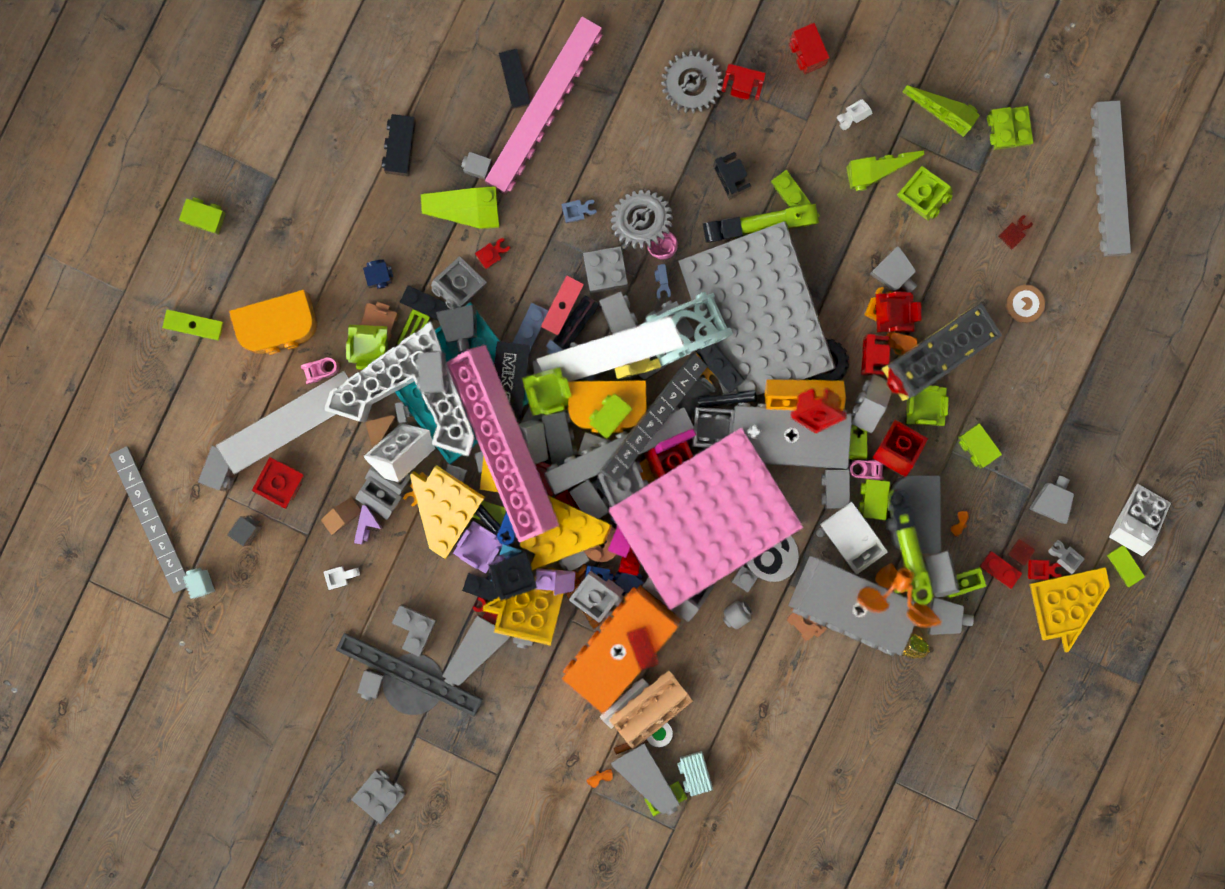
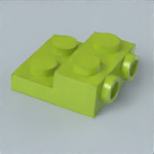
[987,106,1034,150]
[897,166,953,221]

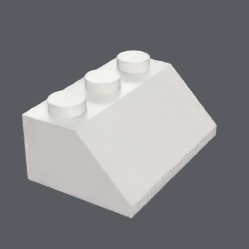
[364,423,435,482]

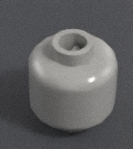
[723,601,752,629]

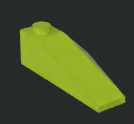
[903,85,980,137]
[846,150,924,191]
[421,186,499,229]

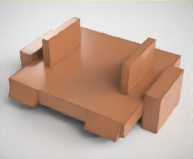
[359,302,399,342]
[787,608,827,641]

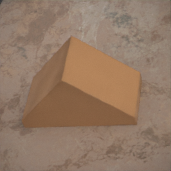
[365,415,397,448]
[321,497,361,535]

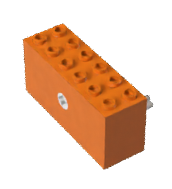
[562,585,681,714]

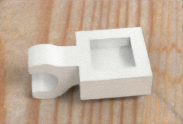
[837,99,873,130]
[324,566,360,590]

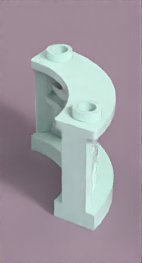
[641,292,733,366]

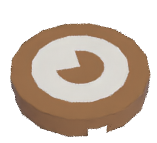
[1006,285,1045,323]

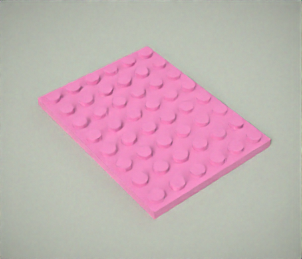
[609,428,803,610]

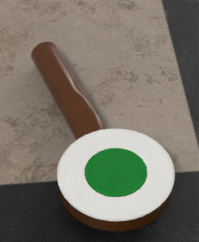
[614,723,673,755]

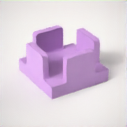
[453,521,506,574]

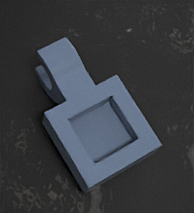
[654,264,671,299]

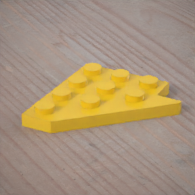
[1029,567,1110,652]

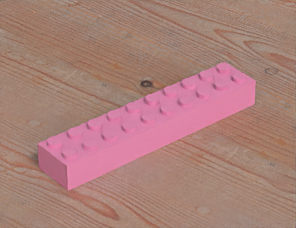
[446,345,559,542]

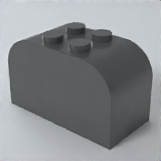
[886,476,941,554]

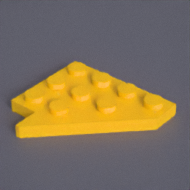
[410,465,485,559]
[519,495,612,570]
[483,568,564,646]

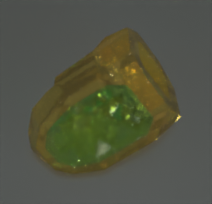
[901,634,929,659]

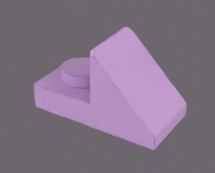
[354,505,383,544]
[536,568,575,595]

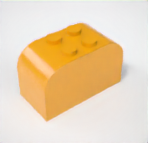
[229,290,317,355]
[568,381,646,433]

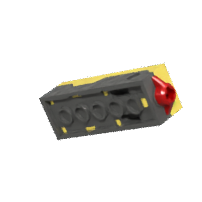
[882,303,1003,401]

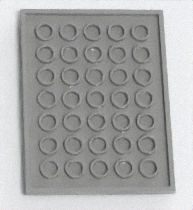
[678,221,836,405]

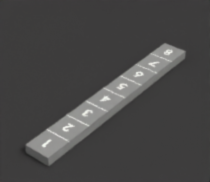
[110,446,187,594]

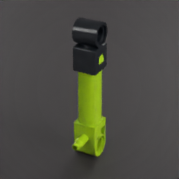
[703,204,819,243]
[887,489,933,604]

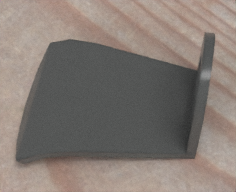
[676,377,716,420]

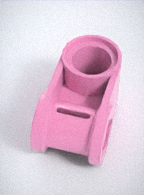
[301,358,340,384]
[847,460,884,480]

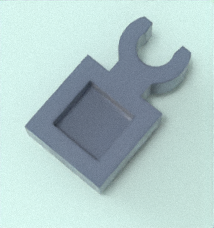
[562,200,597,224]

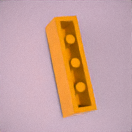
[765,379,846,410]

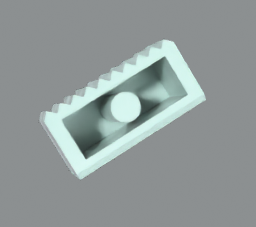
[183,568,215,598]
[677,751,713,796]

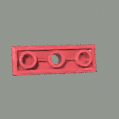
[540,276,584,336]

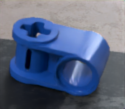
[497,512,517,545]

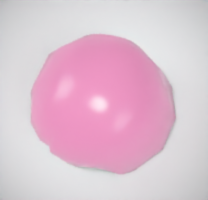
[647,232,678,260]

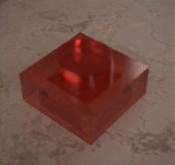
[1008,539,1035,566]

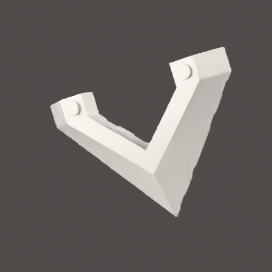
[324,322,474,456]

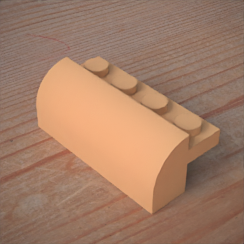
[609,671,693,750]

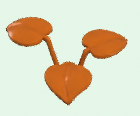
[857,563,942,627]

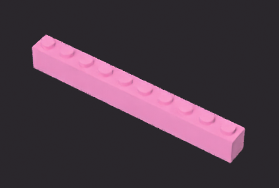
[485,17,603,195]

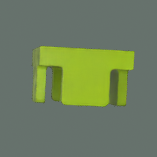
[346,324,388,370]
[522,367,571,416]
[906,386,949,426]

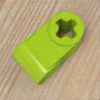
[849,425,868,460]

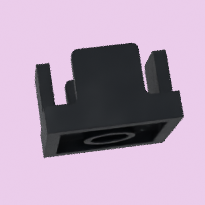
[713,152,752,200]
[488,551,537,601]

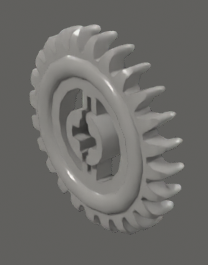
[661,51,724,114]
[610,190,673,250]

